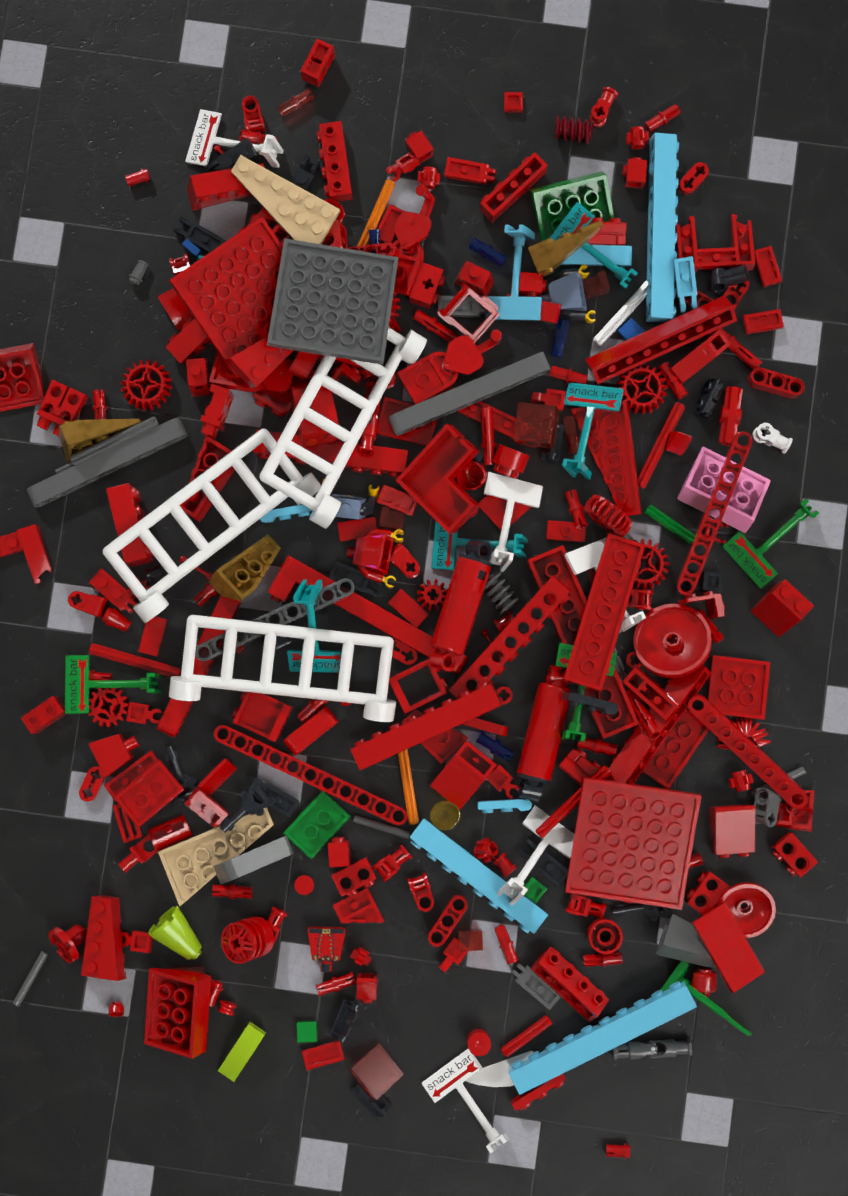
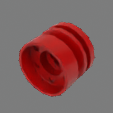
[221,916,274,964]

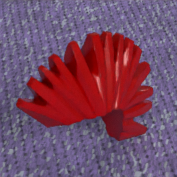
[717,718,771,750]

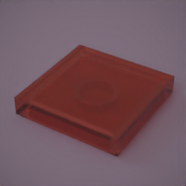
[350,1043,404,1101]

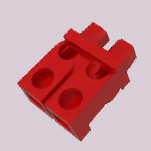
[37,380,89,437]
[200,384,234,440]

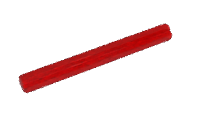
[637,402,685,489]
[89,643,182,677]
[536,766,611,838]

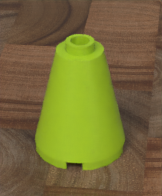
[148,906,202,960]

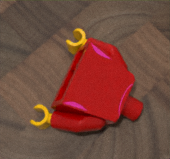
[347,529,404,588]

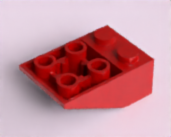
[430,740,497,810]

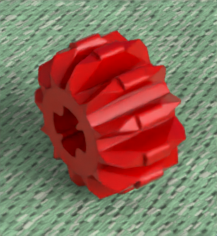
[417,579,448,612]

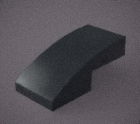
[680,570,723,592]

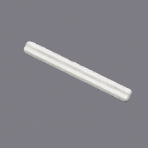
[593,278,651,346]

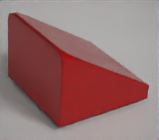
[666,431,692,456]

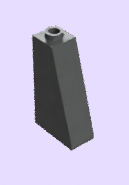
[655,914,717,969]

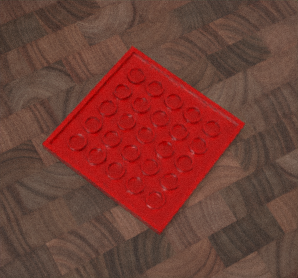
[169,217,283,378]
[565,777,701,910]

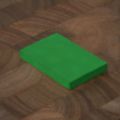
[283,790,351,860]

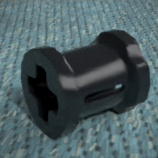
[144,563,168,585]

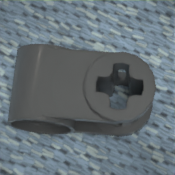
[754,788,781,827]

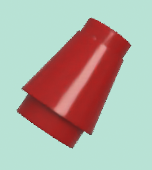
[101,607,131,632]

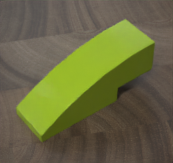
[218,1022,266,1082]

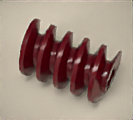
[554,115,594,144]

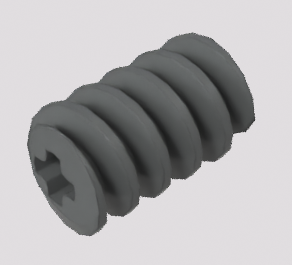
[484,572,518,615]

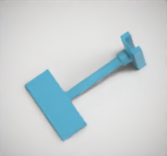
[486,225,542,321]

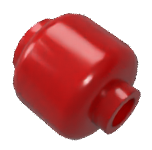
[691,966,717,996]

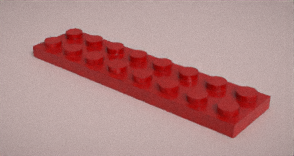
[563,533,645,692]

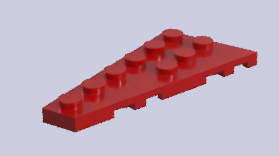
[571,400,642,516]

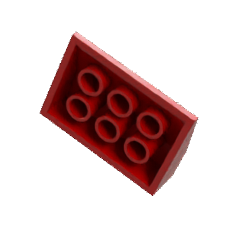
[0,343,45,412]
[144,968,211,1059]

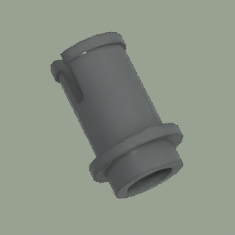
[128,260,149,286]

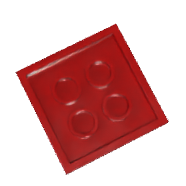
[707,655,770,720]

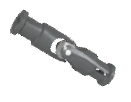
[612,1038,692,1061]

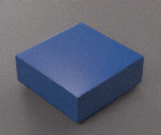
[182,239,202,260]
[618,318,645,340]

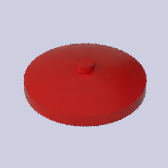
[633,604,712,678]

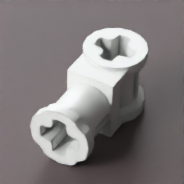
[753,423,793,454]

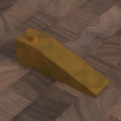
[528,221,603,276]
[59,419,140,463]
[209,535,281,601]

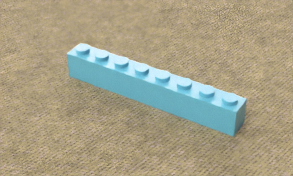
[410,818,548,934]

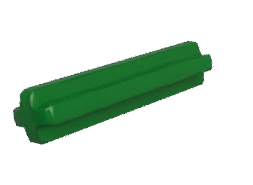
[645,505,695,544]

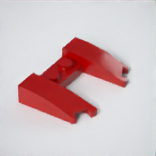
[675,214,755,273]
[0,524,52,584]

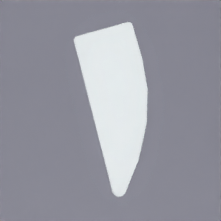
[466,1051,533,1087]

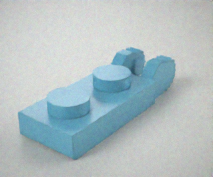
[673,256,697,313]
[260,505,313,523]
[477,799,532,813]

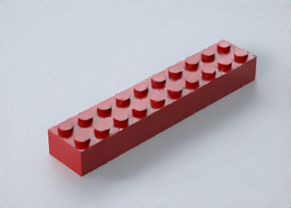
[526,545,639,739]

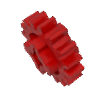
[88,688,129,727]

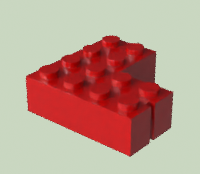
[396,424,480,534]

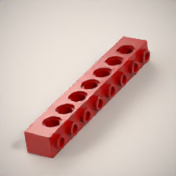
[449,575,571,699]

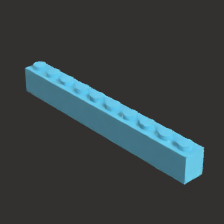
[646,133,679,323]
[509,981,697,1095]

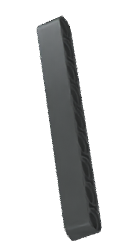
[388,352,551,436]
[26,417,188,508]
[195,578,355,661]

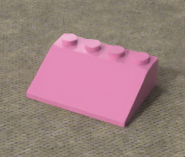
[677,447,771,533]

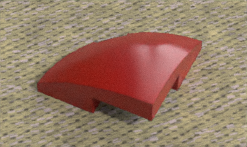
[158,288,193,332]
[775,790,814,832]

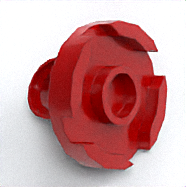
[48,925,87,963]

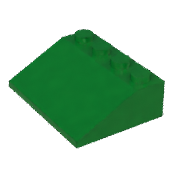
[529,171,614,241]

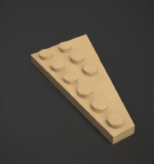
[231,155,340,244]
[158,808,274,906]

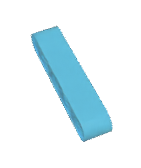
[561,245,632,266]

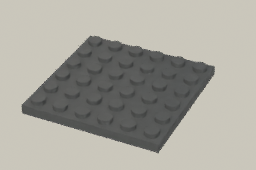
[267,238,398,365]

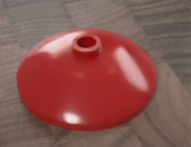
[717,883,776,938]

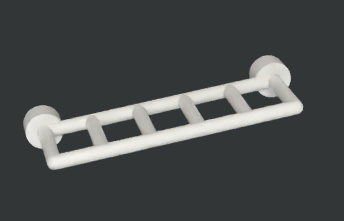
[260,328,427,529]
[103,429,321,623]
[169,615,396,722]

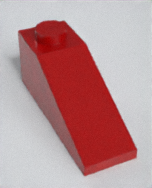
[623,667,679,721]

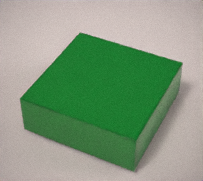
[524,877,547,904]
[297,1021,317,1043]

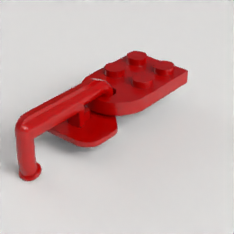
[387,185,435,296]
[397,330,502,405]
[209,352,316,392]

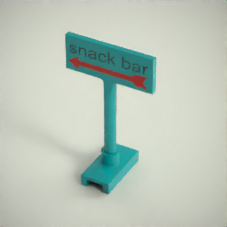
[549,202,638,290]
[562,382,624,480]
[431,521,528,570]
[287,580,342,673]

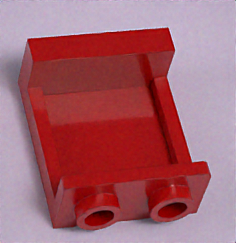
[252,374,308,417]
[232,691,293,742]

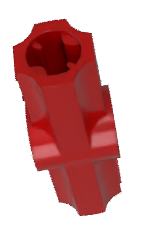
[718,386,743,446]

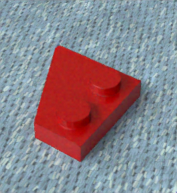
[333,888,384,923]

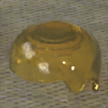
[430,801,461,830]

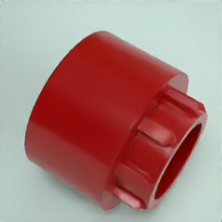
[493,444,530,479]
[587,918,623,954]

